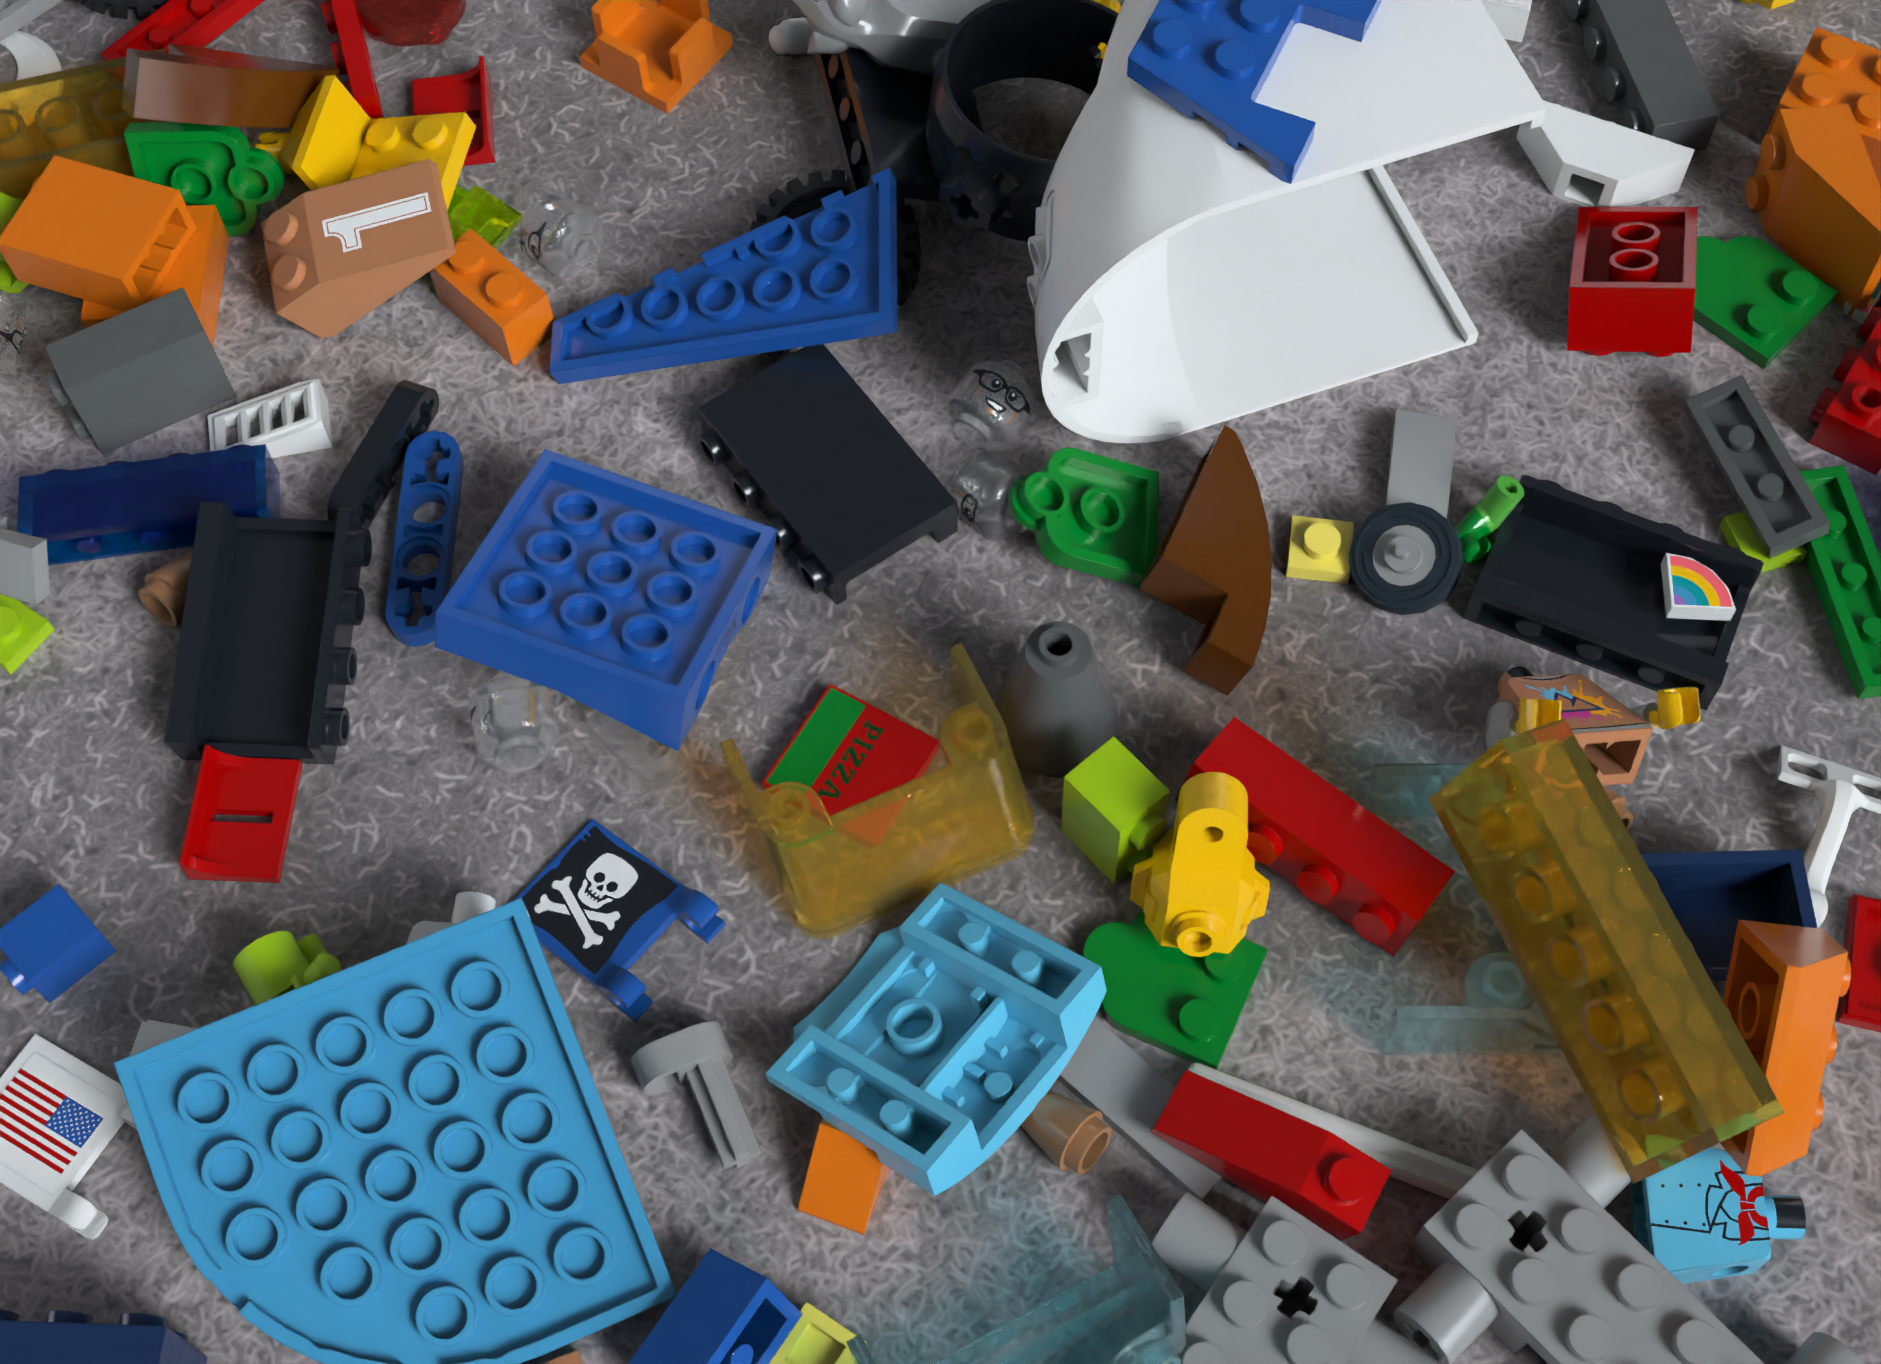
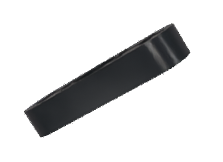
[327,380,439,529]

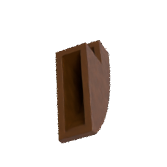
[122,43,340,128]
[1139,425,1272,696]

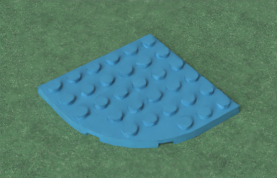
[114,898,678,1364]

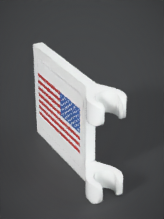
[0,1033,137,1240]

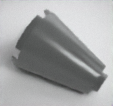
[991,621,1119,778]

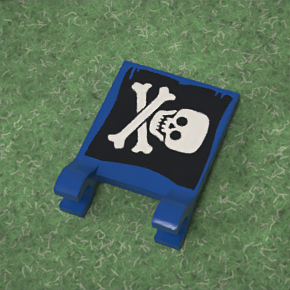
[514,819,726,1023]

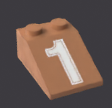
[261,159,456,338]

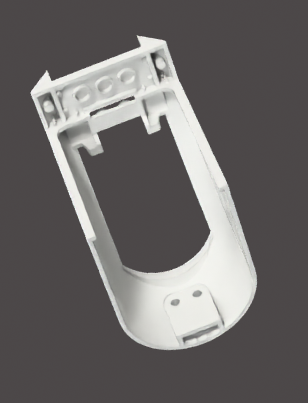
[1027,0,1547,444]

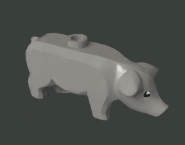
[791,0,991,77]

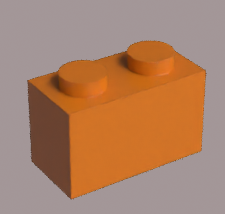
[430,229,554,367]

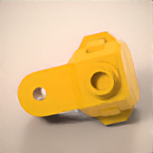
[1130,772,1270,957]

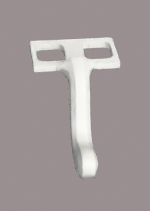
[1778,745,1881,928]

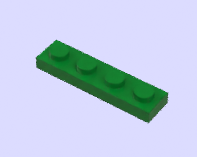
[1800,465,1881,700]

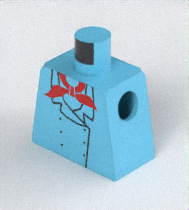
[1629,1136,1806,1284]

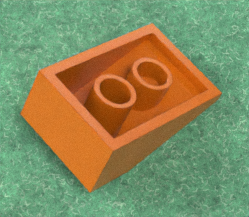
[1745,104,1881,317]

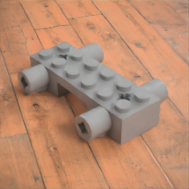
[1393,1116,1865,1364]
[1149,1192,1439,1364]

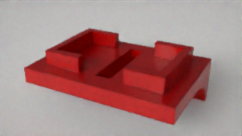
[412,56,496,166]
[179,745,303,883]

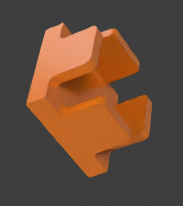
[580,0,734,114]

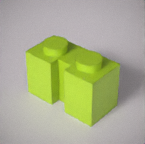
[1061,736,1170,884]

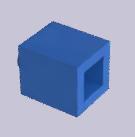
[0,884,116,1003]

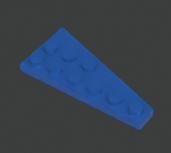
[550,167,897,384]

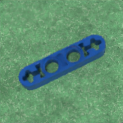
[385,431,464,647]

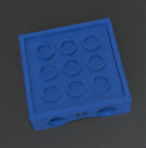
[435,449,777,751]

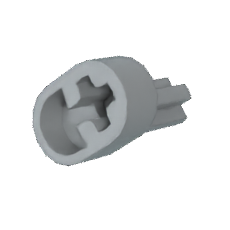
[631,1021,762,1170]

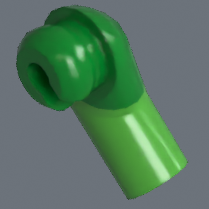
[1454,475,1524,564]

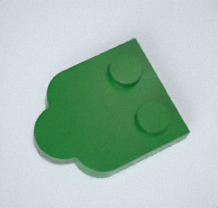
[124,122,285,236]
[1693,236,1839,370]
[1008,447,1159,587]
[1083,912,1268,1070]

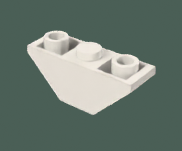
[1516,100,1695,207]

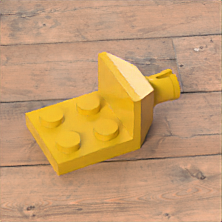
[255,75,476,211]

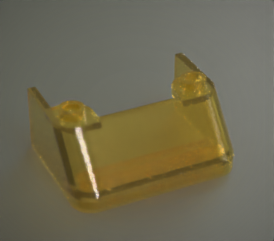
[720,643,1035,939]

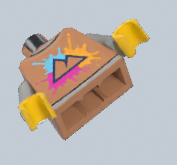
[1485,666,1701,792]

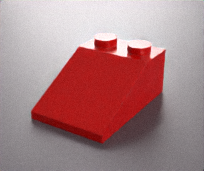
[1567,207,1698,357]

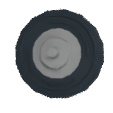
[1349,502,1464,615]

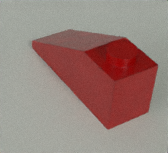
[1150,1070,1392,1241]

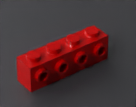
[1808,294,1881,476]
[1175,717,1456,957]

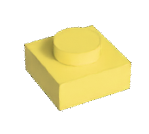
[1286,515,1354,584]
[769,1302,868,1364]

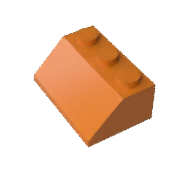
[1700,920,1851,1177]

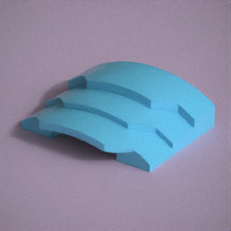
[766,882,1107,1196]

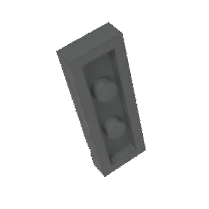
[1685,375,1830,559]

